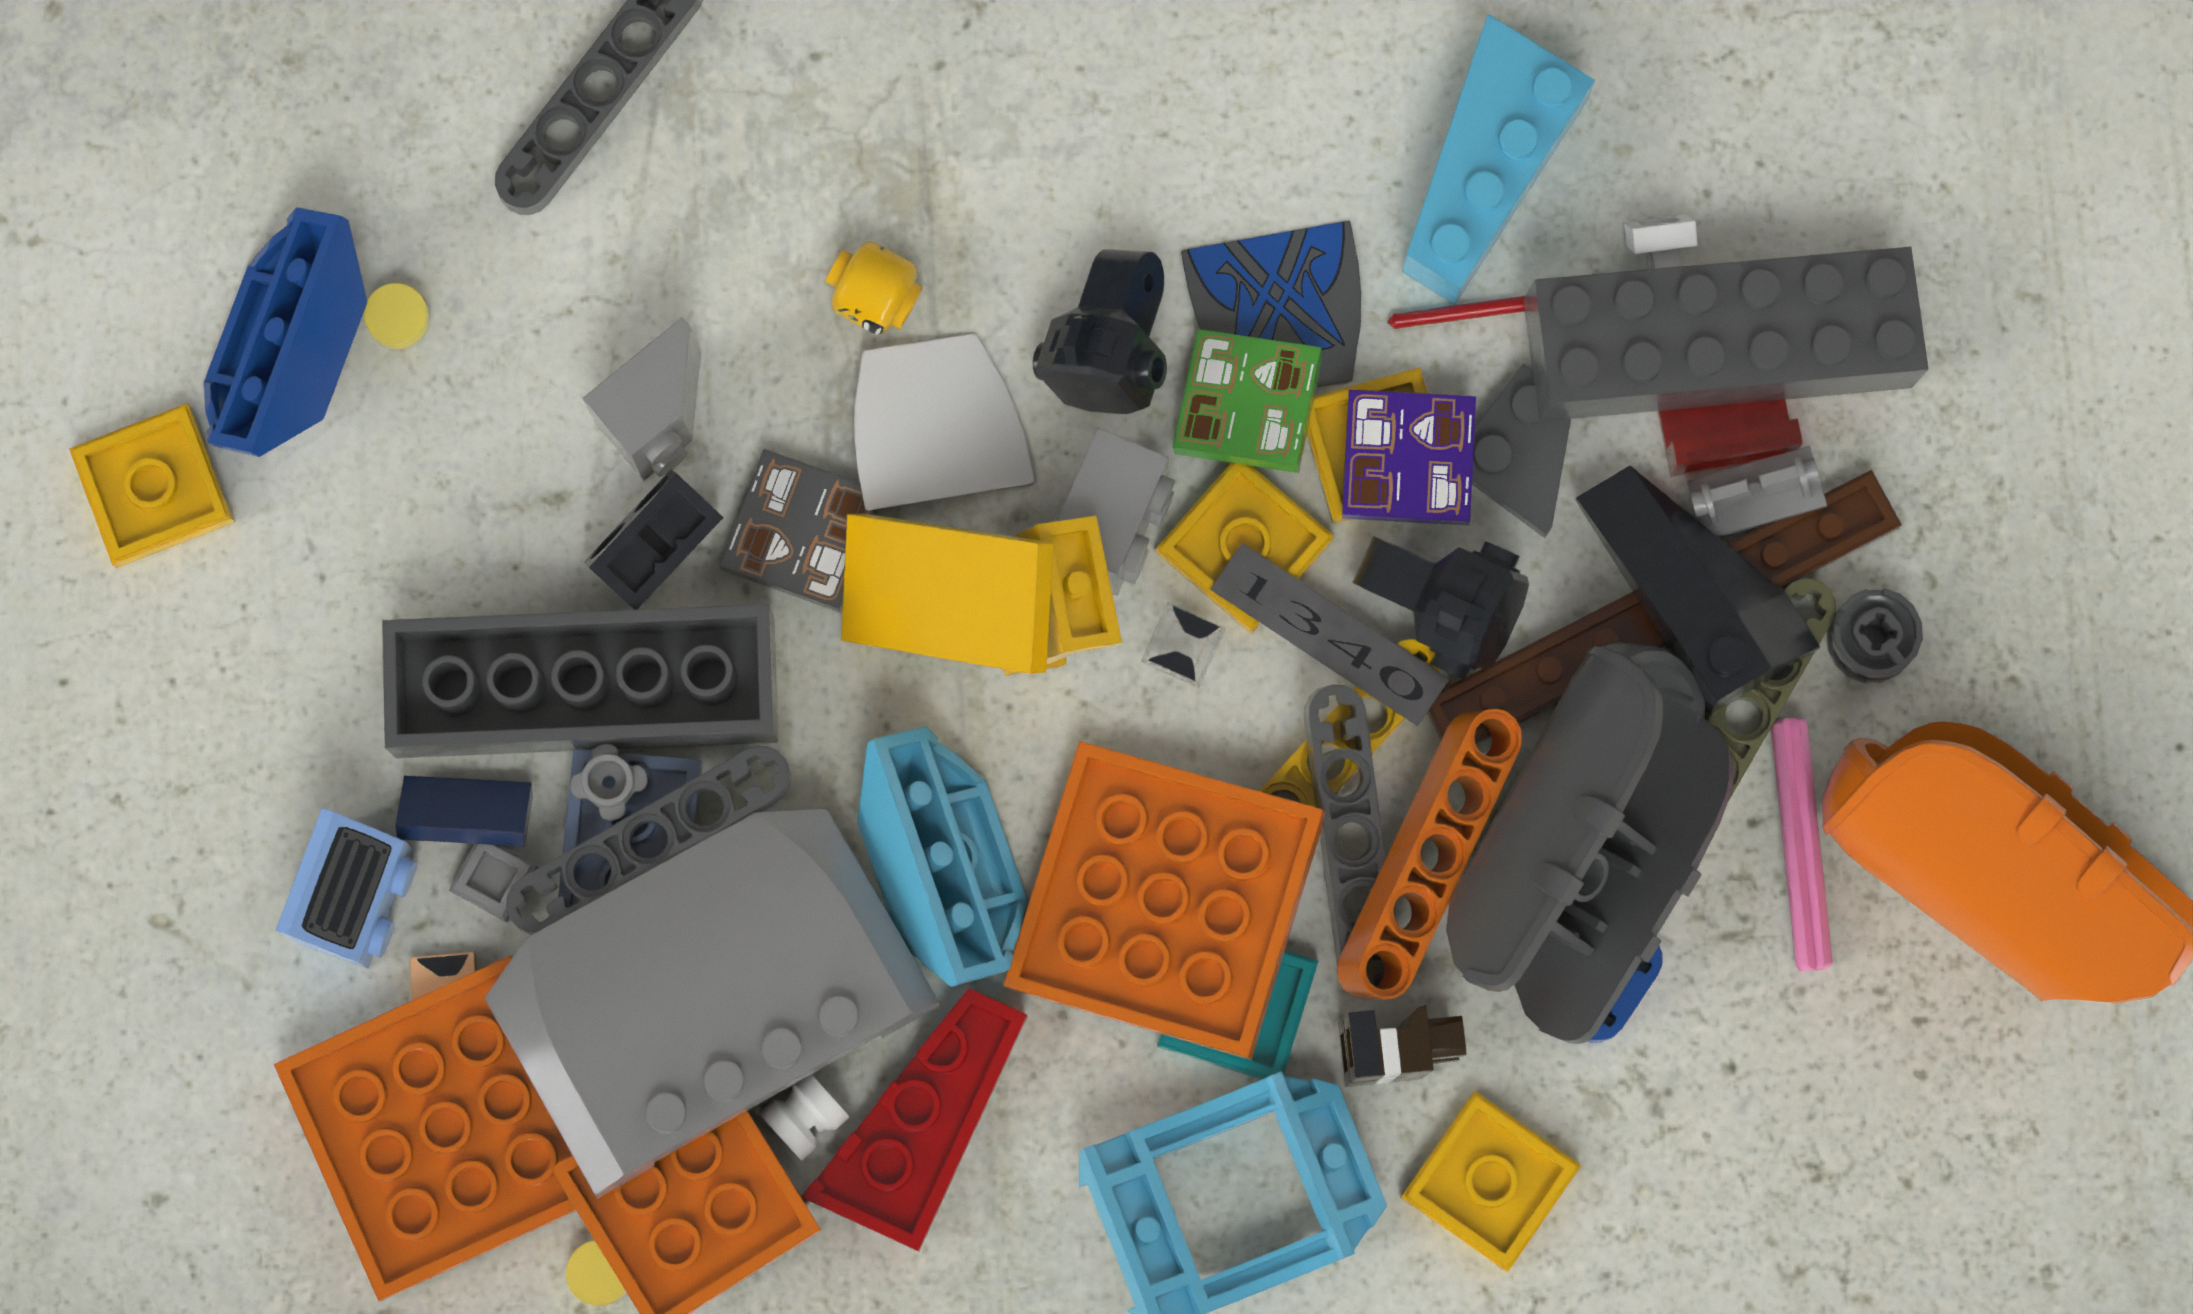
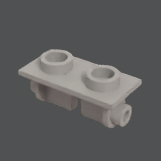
[1687,446,1827,538]

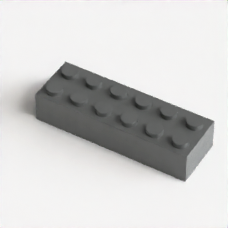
[1524,246,1929,422]
[382,604,778,758]

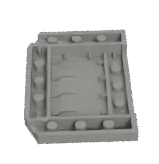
[485,808,939,1199]

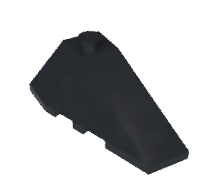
[1575,466,1820,714]

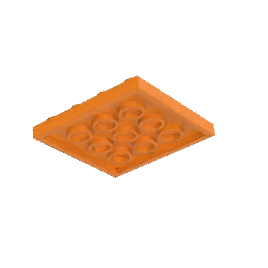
[1003,741,1325,1060]
[274,955,576,1301]

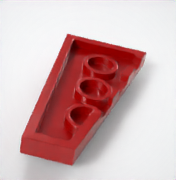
[801,988,1028,1252]

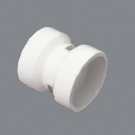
[759,1074,850,1161]

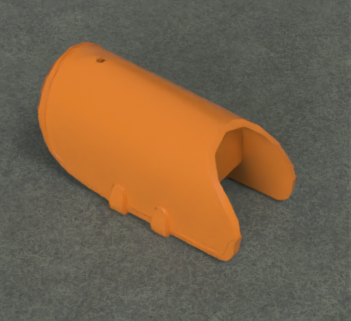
[1822,721,2193,1004]

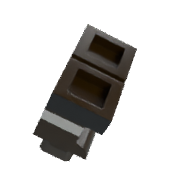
[1338,1005,1467,1087]

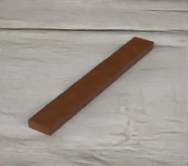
[1427,470,1902,745]

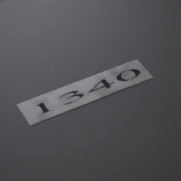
[1210,543,1449,726]

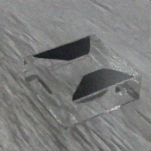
[1141,602,1226,688]

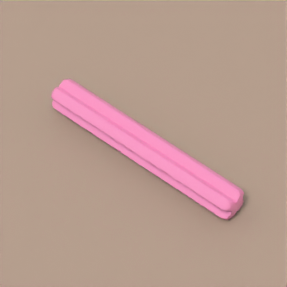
[1771,718,1833,971]

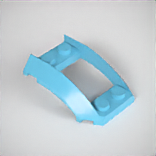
[1079,1071,1387,1314]

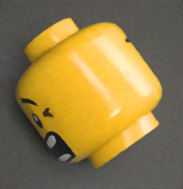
[825,241,923,334]

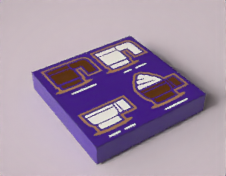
[1342,390,1476,526]

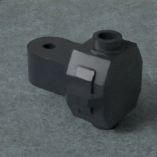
[1033,249,1167,414]
[1352,536,1529,679]

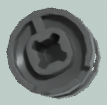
[1827,588,1923,683]

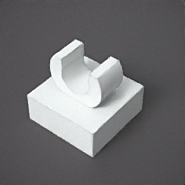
[1623,214,1698,269]

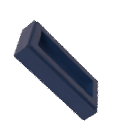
[395,775,533,846]

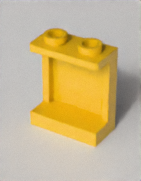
[1004,515,1122,676]

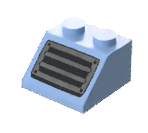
[276,808,417,968]

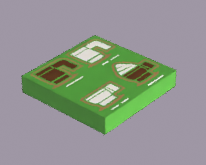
[1172,329,1323,473]

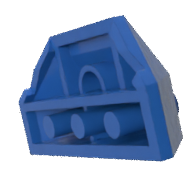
[203,207,367,457]

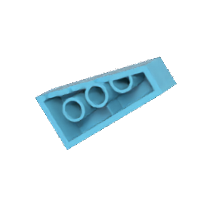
[1402,14,1595,305]

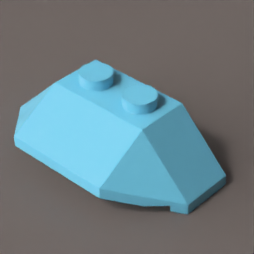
[857,726,1028,987]

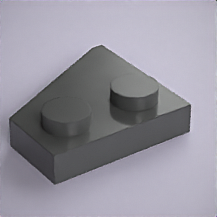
[1472,363,1571,538]

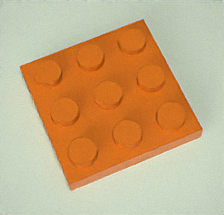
[550,1110,822,1314]

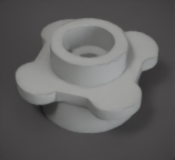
[570,744,648,821]

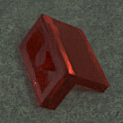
[1657,400,1803,477]

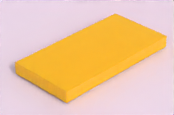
[841,513,1054,674]

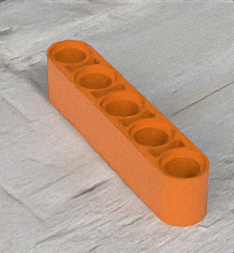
[1337,709,1522,1000]

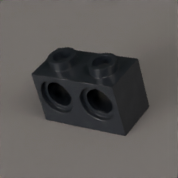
[584,469,724,610]

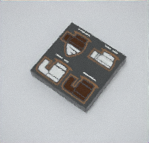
[719,449,878,612]

